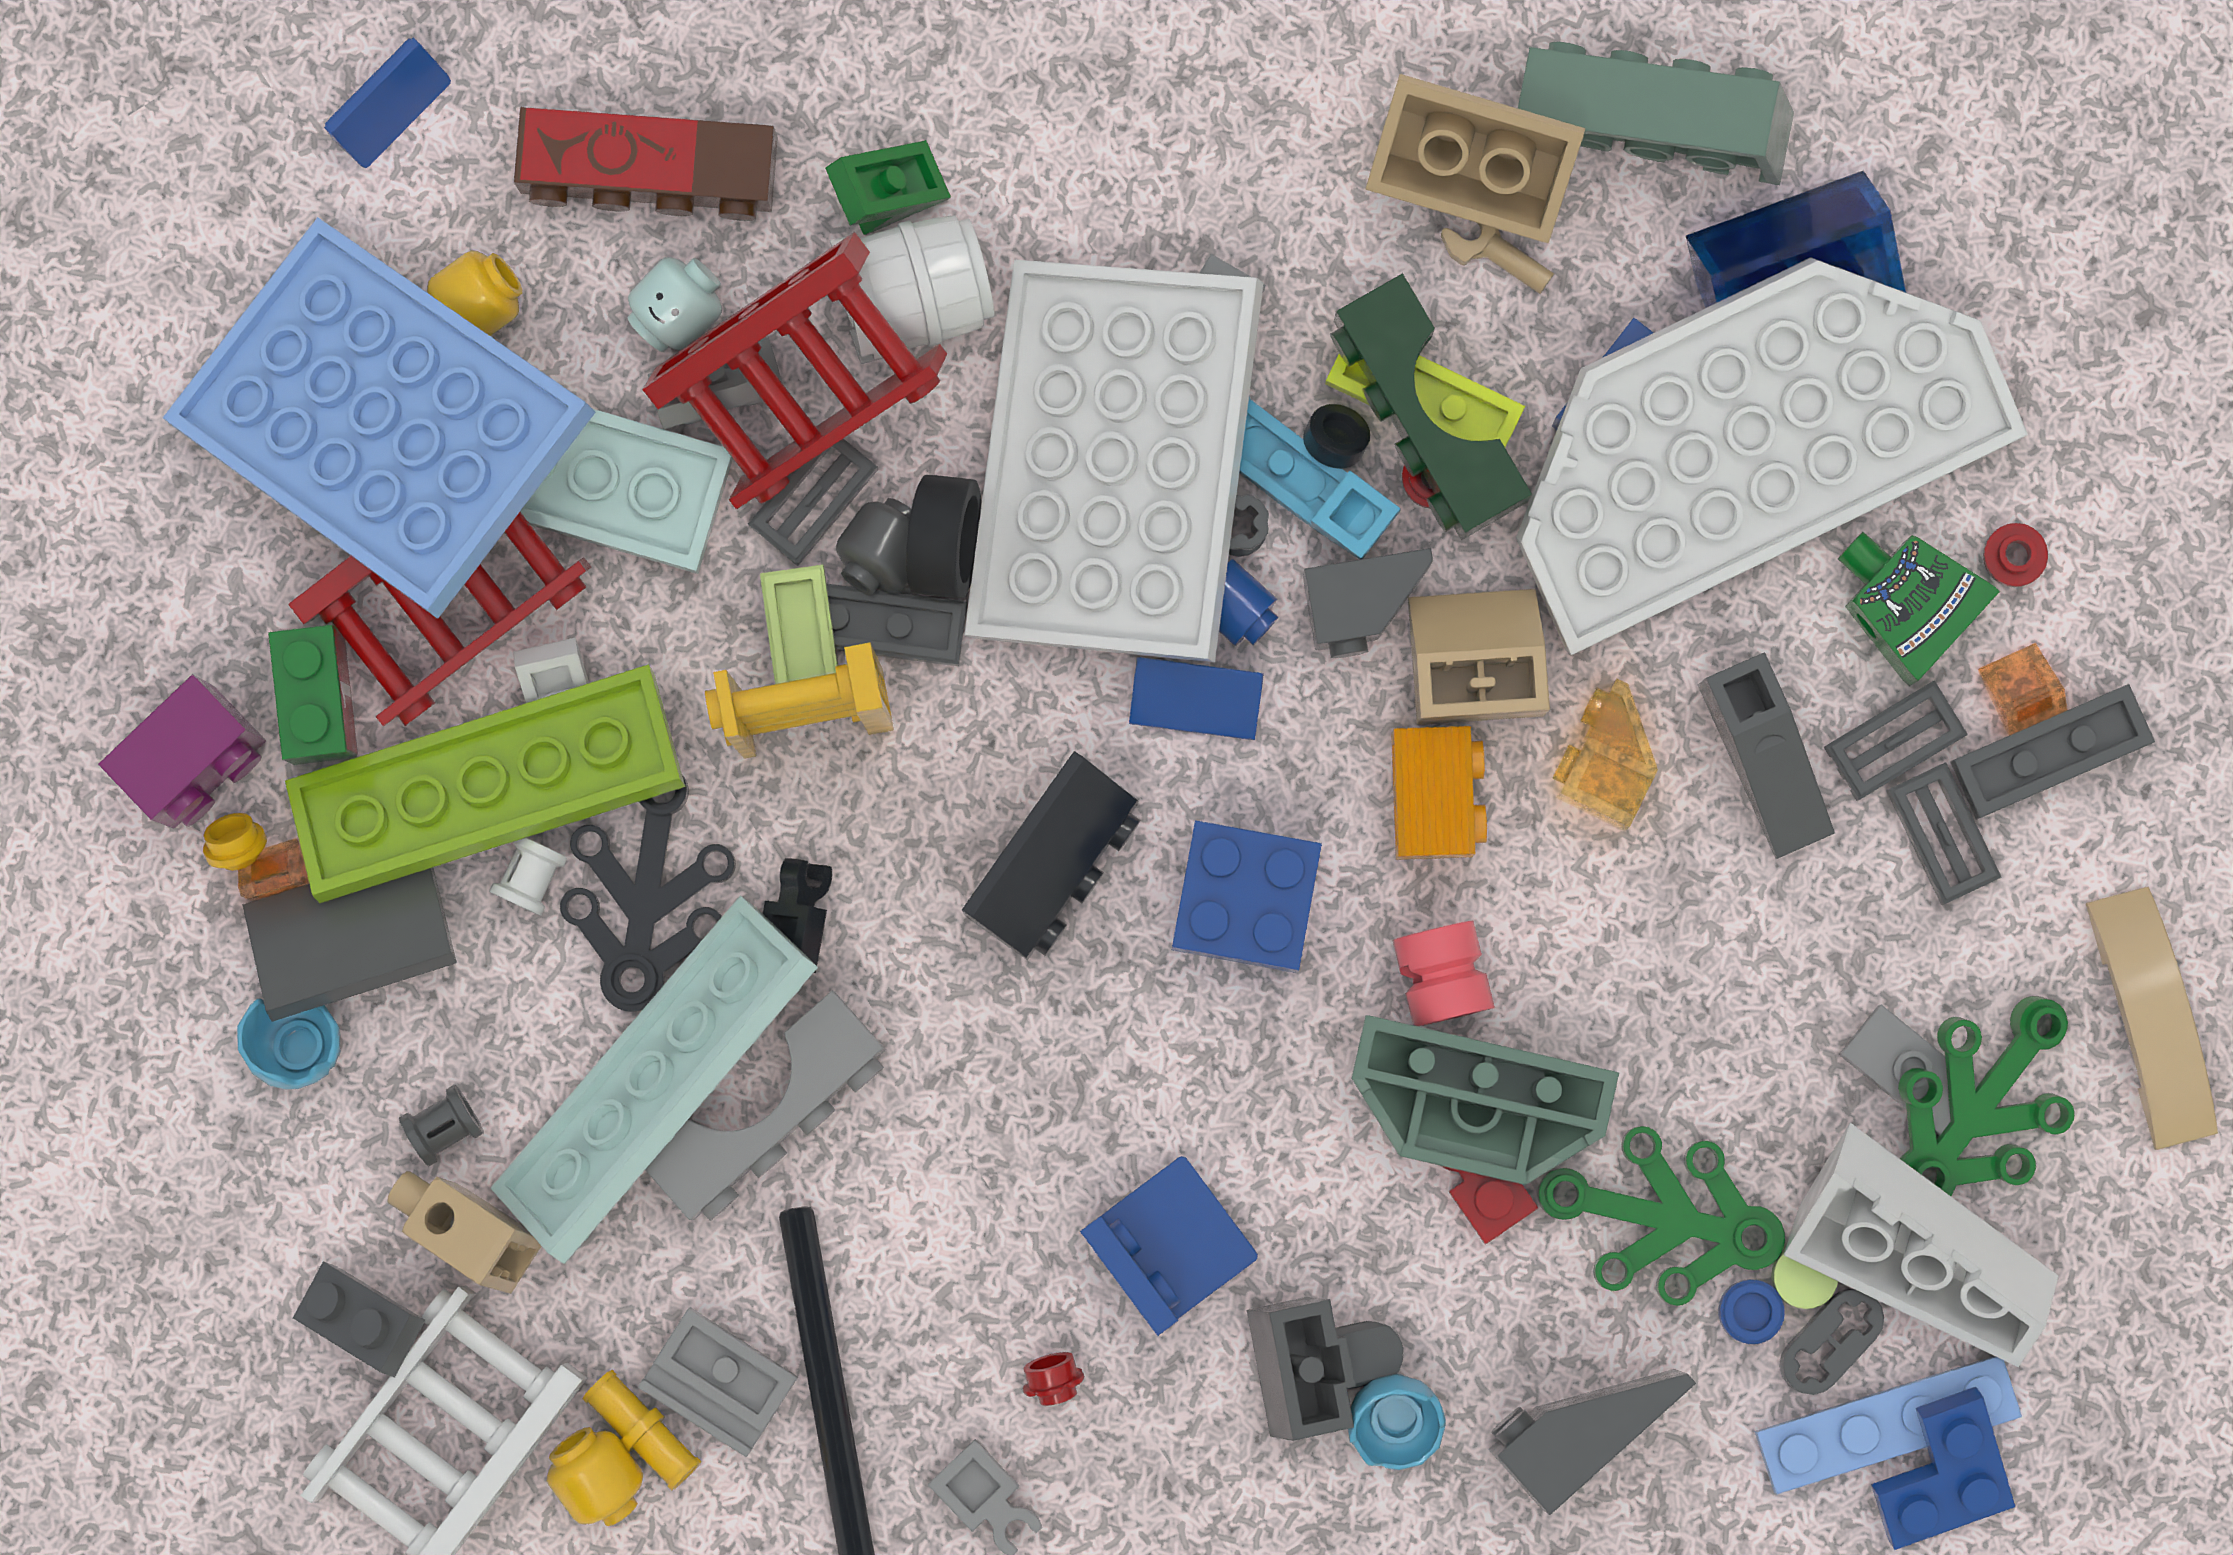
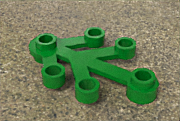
[1898,996,2075,1196]
[1537,1126,1785,1306]

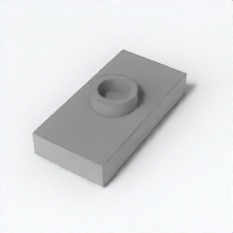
[1839,1004,1979,1136]

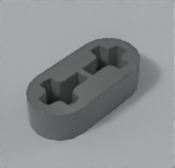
[1779,1289,1884,1395]

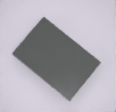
[242,867,457,1022]

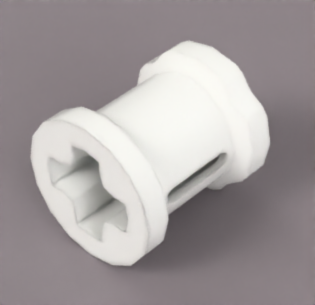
[489,838,567,916]

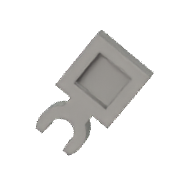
[928,1439,1042,1555]

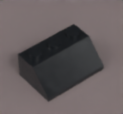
[962,751,1141,960]

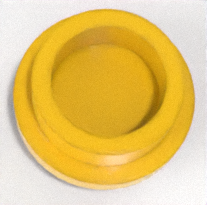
[203,813,267,871]

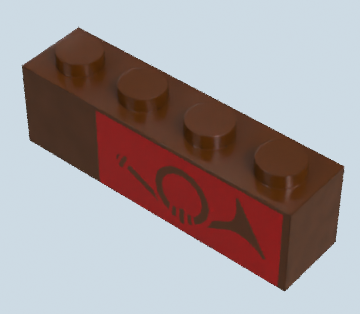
[514,107,778,221]

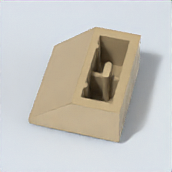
[1408,589,1550,725]

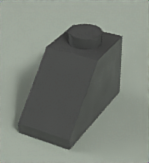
[1303,548,1433,659]

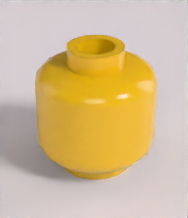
[427,250,523,336]
[546,1427,643,1526]

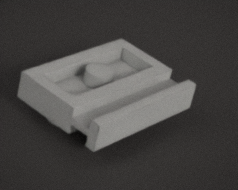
[638,1307,798,1457]

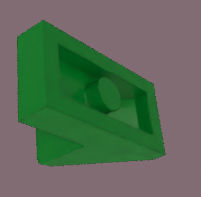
[825,140,951,235]

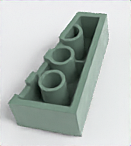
[1518,42,1794,186]

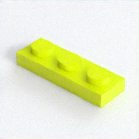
[1325,354,1525,447]

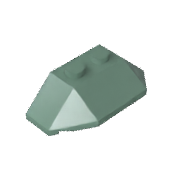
[1351,1015,1619,1185]

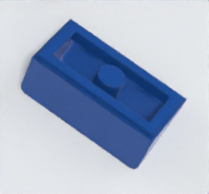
[324,37,451,168]
[1129,657,1264,740]

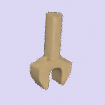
[1441,222,1554,294]

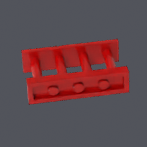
[642,232,947,510]
[288,512,592,726]

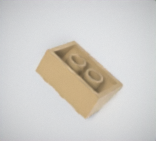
[1365,74,1585,244]

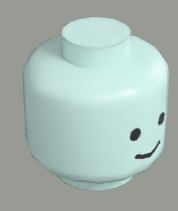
[627,257,722,352]

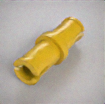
[582,1370,702,1491]

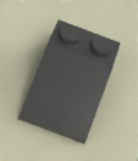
[1488,1369,1696,1515]

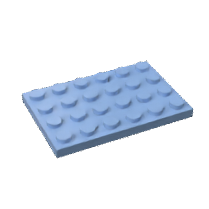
[163,217,596,619]

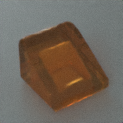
[1978,643,2067,736]
[238,839,309,901]

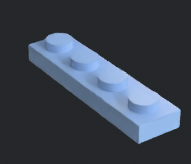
[1754,1356,2022,1494]

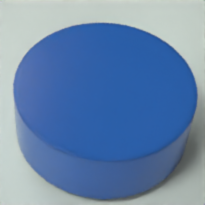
[1718,1279,1785,1344]

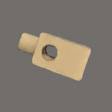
[387,1171,541,1294]

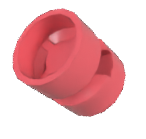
[1392,920,1495,1027]

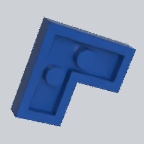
[1871,1387,2016,1550]

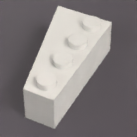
[1784,1123,2059,1367]

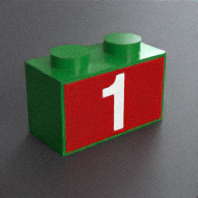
[268,625,358,765]

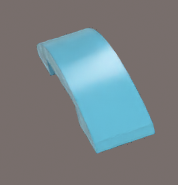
[1239,395,1401,559]

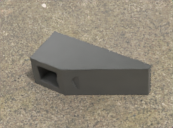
[1698,652,1835,859]

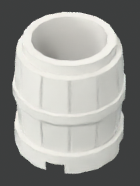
[830,215,994,364]

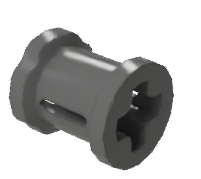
[1229,495,1269,557]
[399,1085,484,1167]

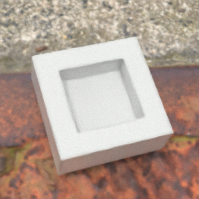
[513,637,589,703]

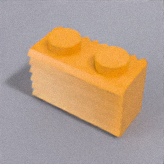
[1391,726,1487,860]

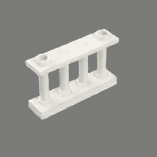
[300,1285,588,1555]

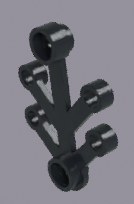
[560,774,736,1012]

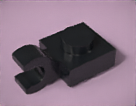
[763,858,832,973]

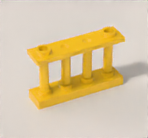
[705,642,894,759]

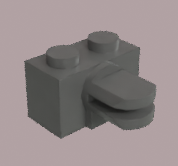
[1246,1297,1403,1441]

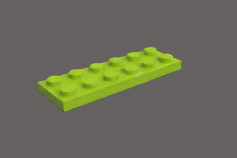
[285,664,685,903]

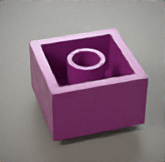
[98,674,266,829]

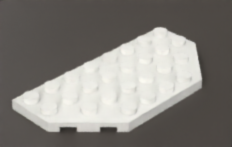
[1516,258,2028,655]

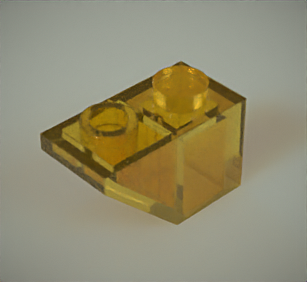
[1552,678,1658,831]

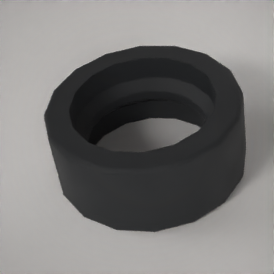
[906,475,981,599]

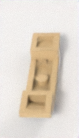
[2086,886,2218,1150]

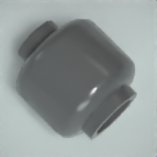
[836,498,911,596]

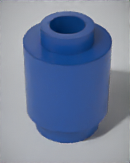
[1219,559,1279,646]

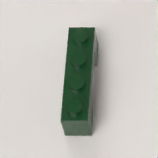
[1330,273,1532,541]

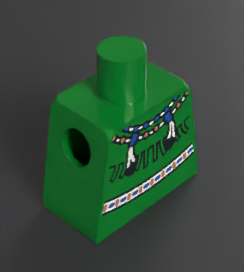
[1838,531,2000,687]

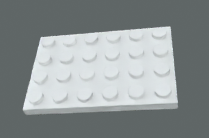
[964,260,1264,662]

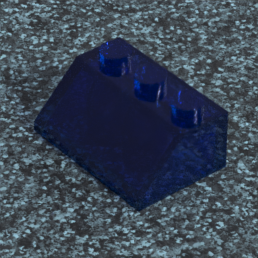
[1685,170,1906,308]

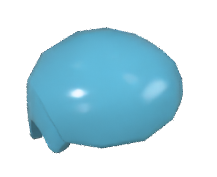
[237,998,341,1090]
[1348,1374,1446,1470]

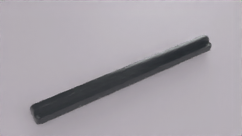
[779,1206,875,1555]

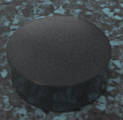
[1303,404,1370,469]

